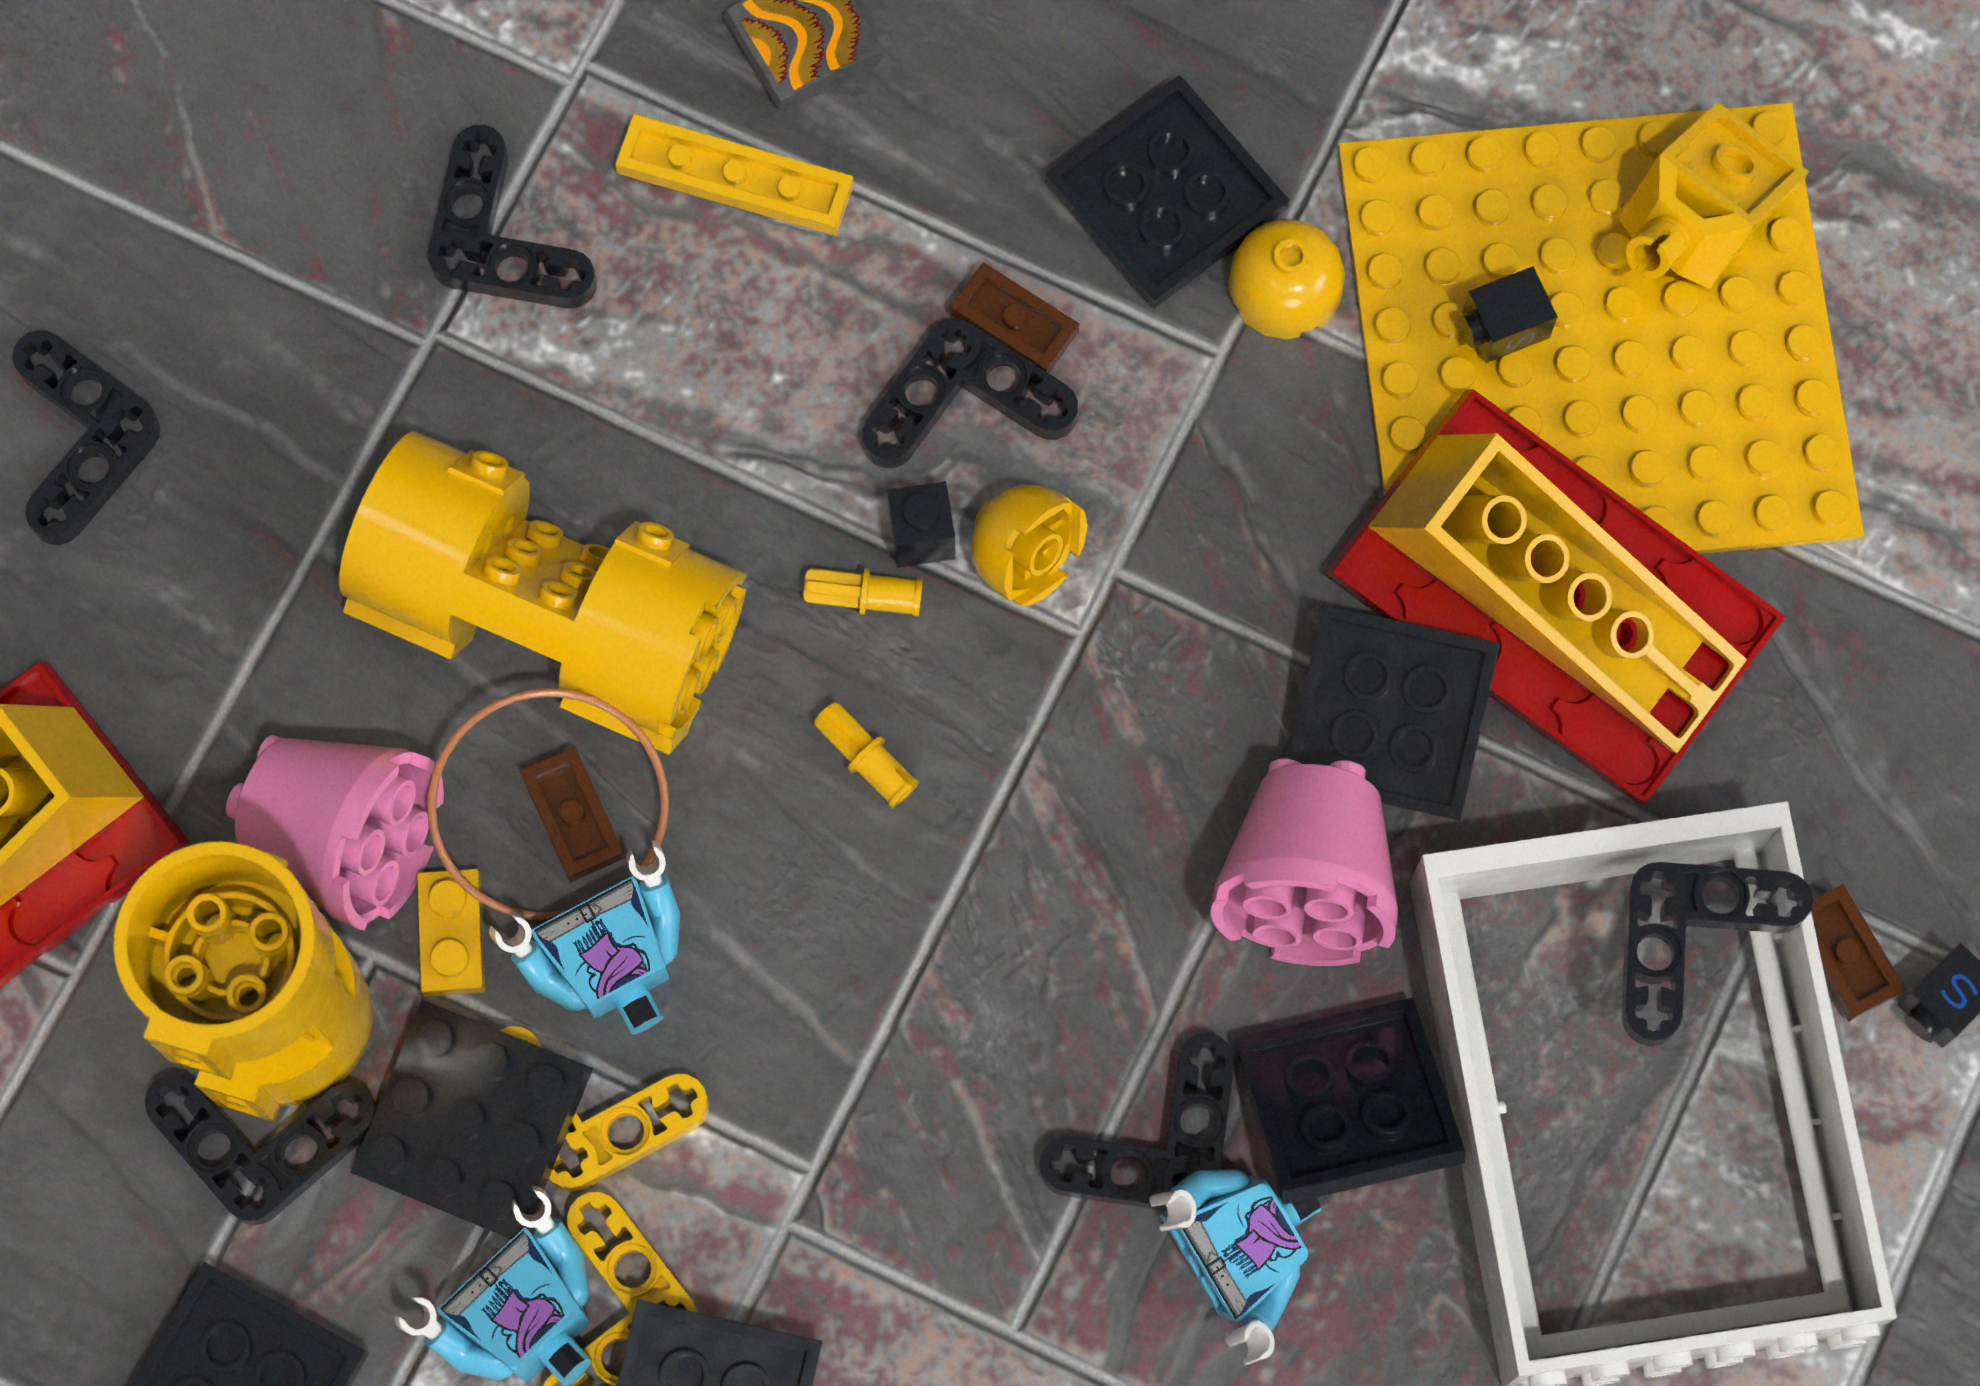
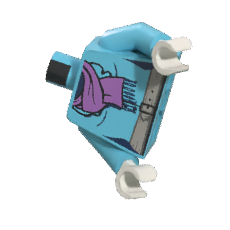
[489,840,681,1035]
[1149,1170,1321,1365]
[394,1186,592,1386]

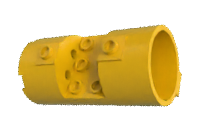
[339,431,747,755]
[113,842,373,1123]

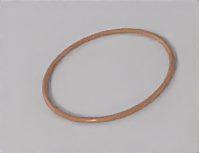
[427,688,669,921]

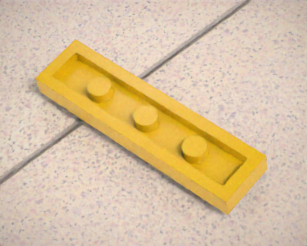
[615,114,854,236]

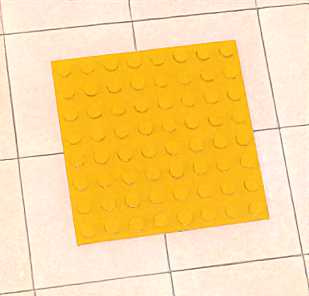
[1338,103,1864,554]

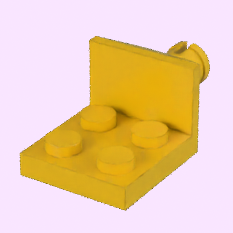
[1618,102,1809,289]

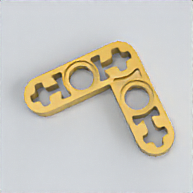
[500,1026,709,1192]
[543,1192,698,1386]

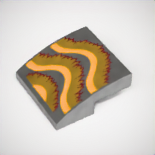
[723,0,886,108]

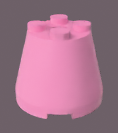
[226,735,444,931]
[1211,759,1398,966]

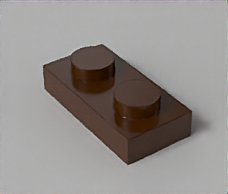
[950,262,1080,373]
[520,746,626,883]
[1811,884,1906,1022]

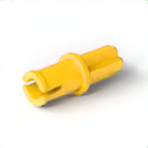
[803,568,923,617]
[814,702,920,809]

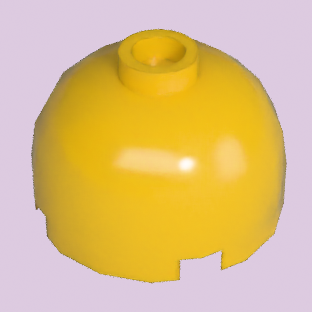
[1228,218,1345,340]
[971,485,1088,606]

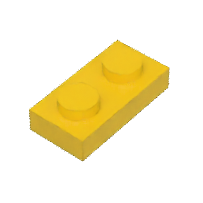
[417,869,485,997]

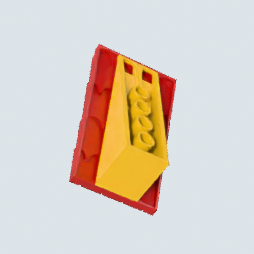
[1325,389,1786,804]
[0,662,190,989]

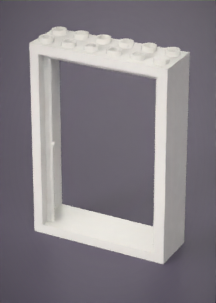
[1409,801,1897,1386]

